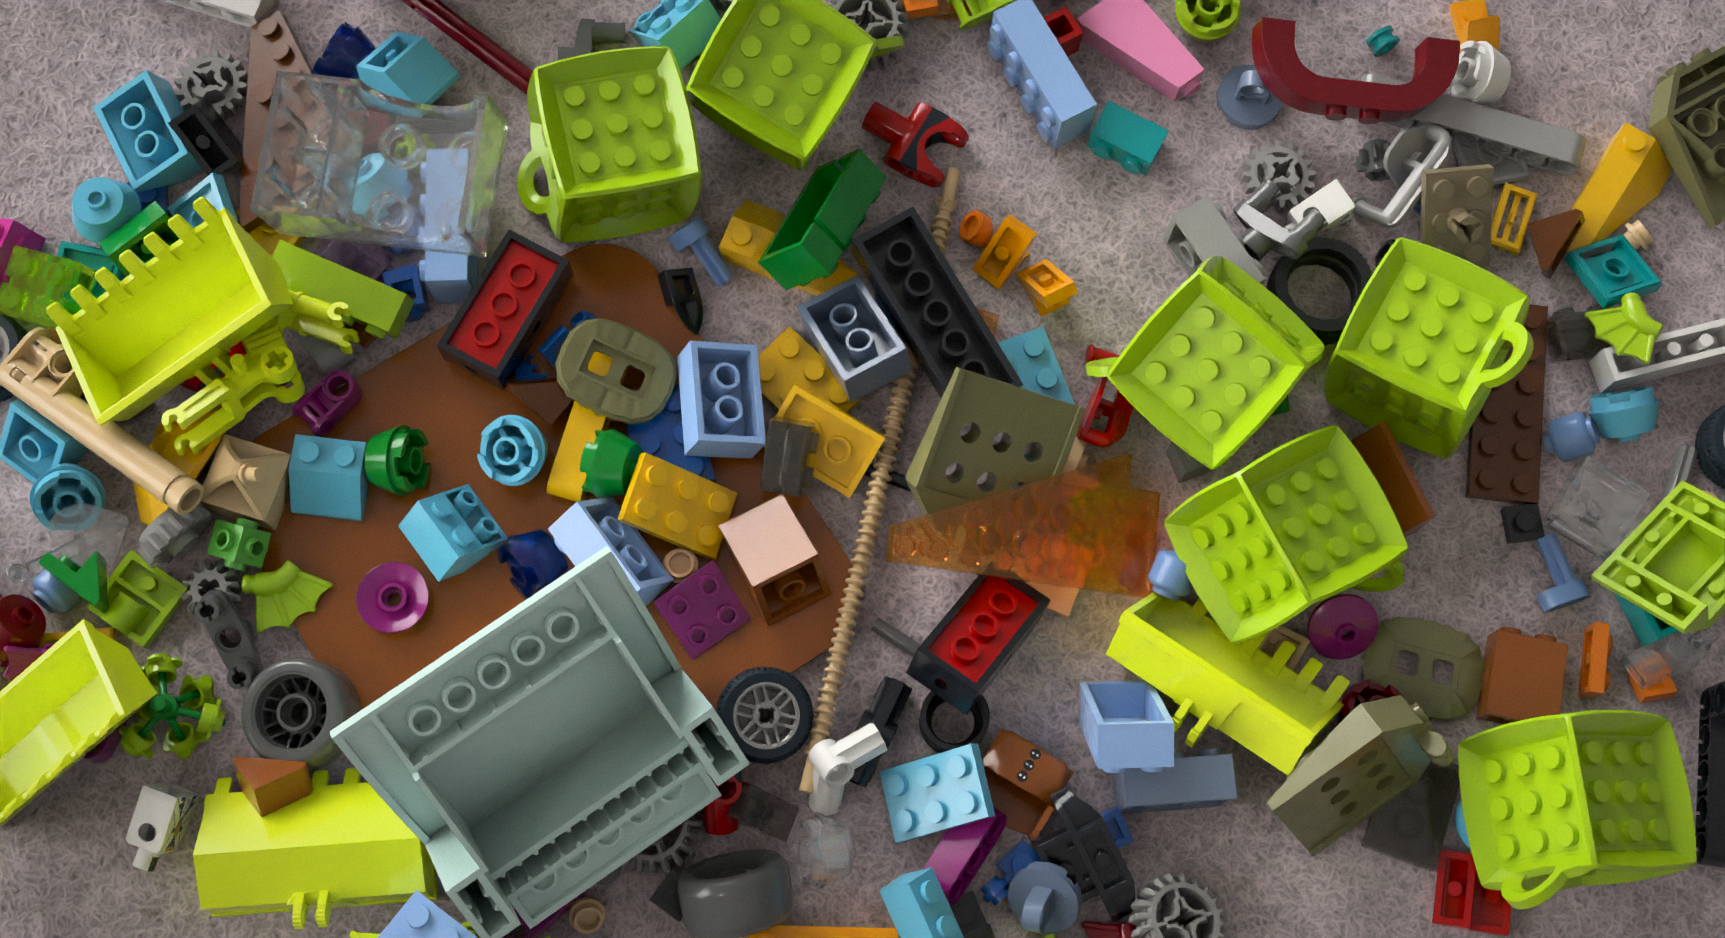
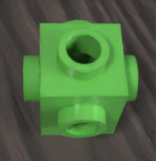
[206,517,272,571]

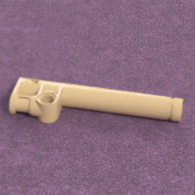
[0,327,204,515]

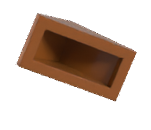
[233,756,313,817]

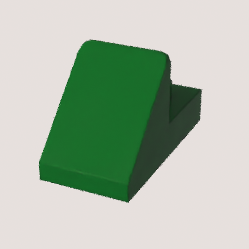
[38,551,109,614]

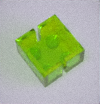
[0,245,97,330]

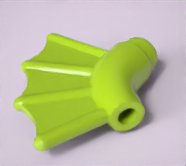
[1585,292,1664,365]
[242,560,333,633]

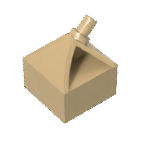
[200,434,291,531]

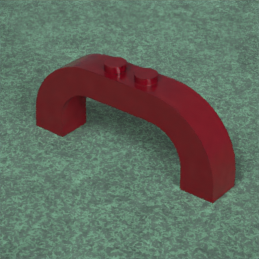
[1252,17,1460,124]

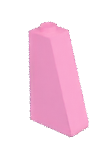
[1076,0,1205,101]

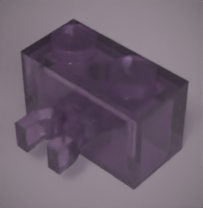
[312,224,394,284]

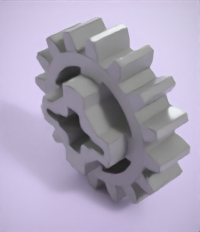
[174,49,248,121]
[1240,139,1316,213]

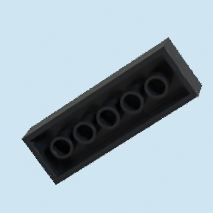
[851,206,1023,398]

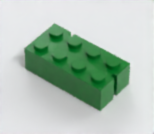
[758,149,887,290]

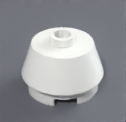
[1448,41,1511,105]

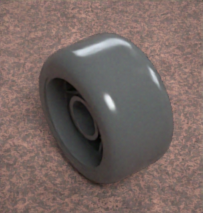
[241,657,361,769]
[677,849,795,938]

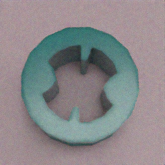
[1366,25,1400,57]

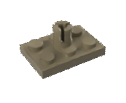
[1420,164,1494,267]

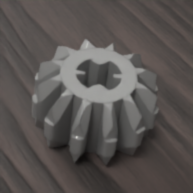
[181,561,244,615]

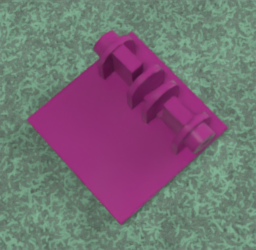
[653,560,751,659]

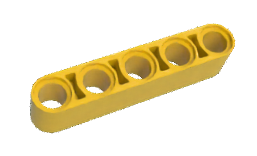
[547,352,628,502]

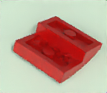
[1432,849,1511,937]

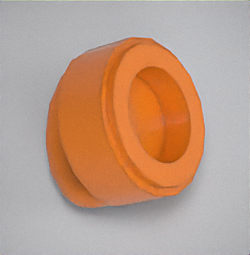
[959,210,993,248]

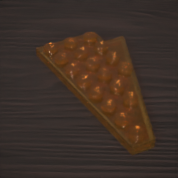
[886,454,1160,598]

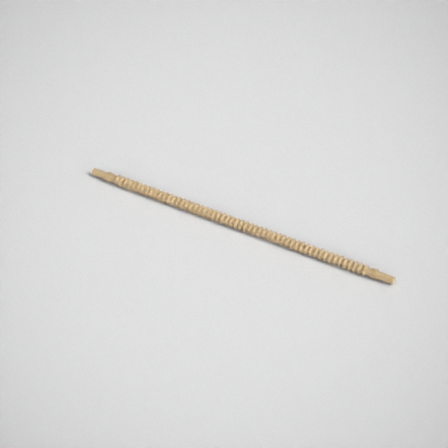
[799,167,961,794]

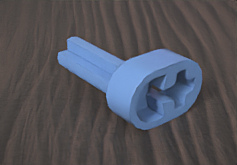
[667,216,735,287]
[1535,533,1590,613]

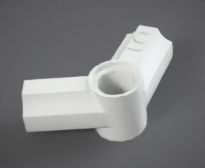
[808,723,887,816]

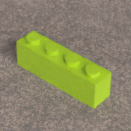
[272,240,415,340]

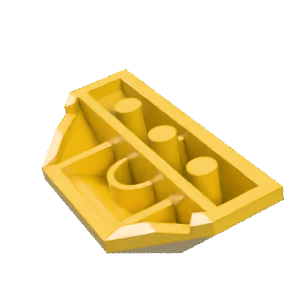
[133,404,225,525]

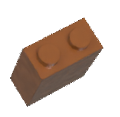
[1476,627,1568,724]

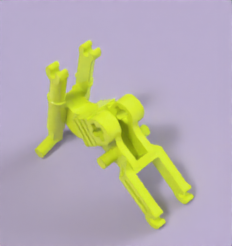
[161,289,360,456]

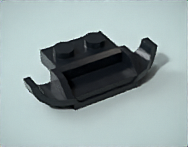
[1033,787,1135,923]

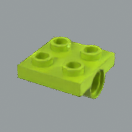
[86,550,190,649]

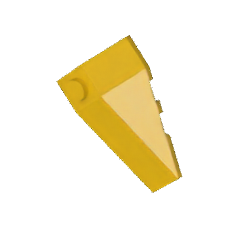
[1567,122,1673,252]
[719,199,860,296]

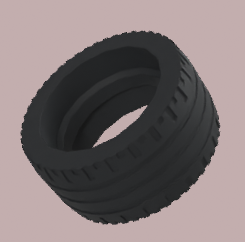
[1266,237,1372,346]

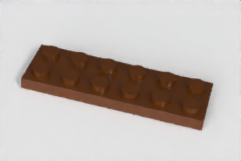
[1466,304,1548,505]

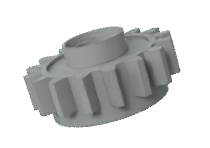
[138,503,213,569]

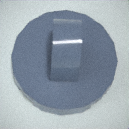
[1216,65,1283,130]
[1007,861,1083,934]

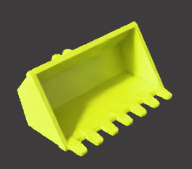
[46,197,293,426]
[1106,592,1350,775]
[0,619,157,828]
[193,768,438,929]

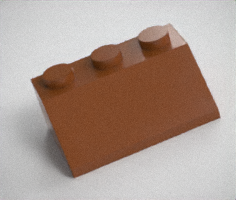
[1351,421,1435,537]

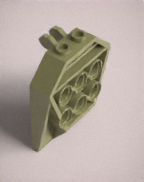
[1648,46,1725,229]
[905,367,1086,556]
[1266,695,1453,856]

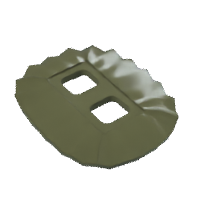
[555,318,677,425]
[1363,616,1486,719]

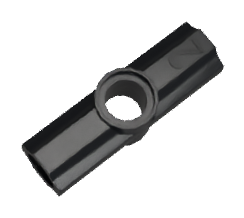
[850,676,912,788]

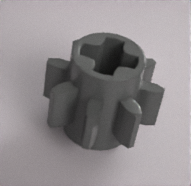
[1356,139,1390,181]

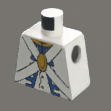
[1283,179,1356,238]
[126,782,201,872]

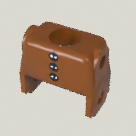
[982,728,1074,842]

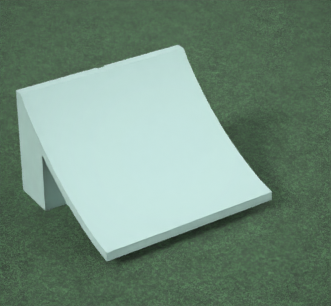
[330,546,750,938]

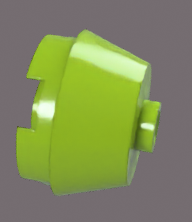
[1175,0,1241,43]

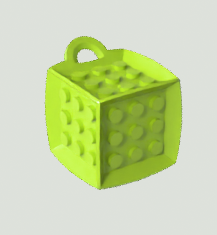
[685,0,905,171]
[517,46,702,243]
[1323,237,1533,459]
[1086,256,1325,469]
[1164,424,1409,644]
[1458,710,1697,909]

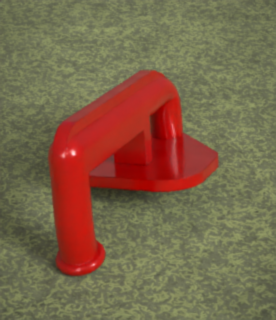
[1076,344,1133,447]

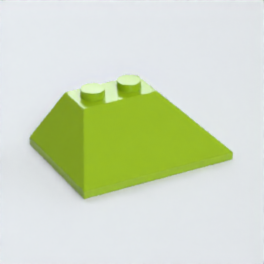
[1591,480,1725,634]

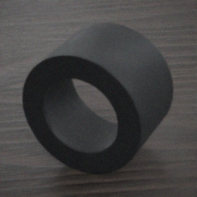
[919,691,990,753]

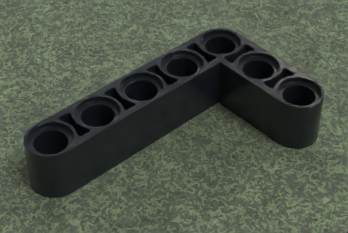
[1695,681,1725,868]

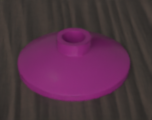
[356,562,429,634]
[1307,594,1379,660]

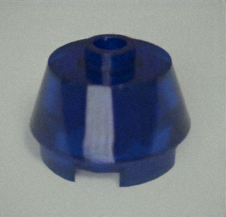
[312,22,376,90]
[497,529,568,599]

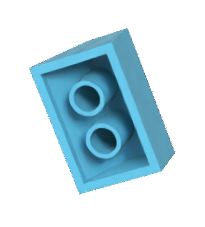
[93,70,203,192]

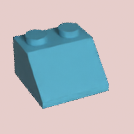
[0,399,88,483]
[289,434,370,521]

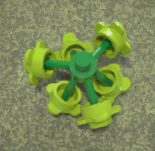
[118,653,226,760]

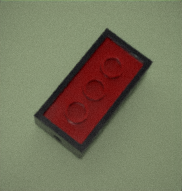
[437,229,574,391]
[906,560,1051,715]

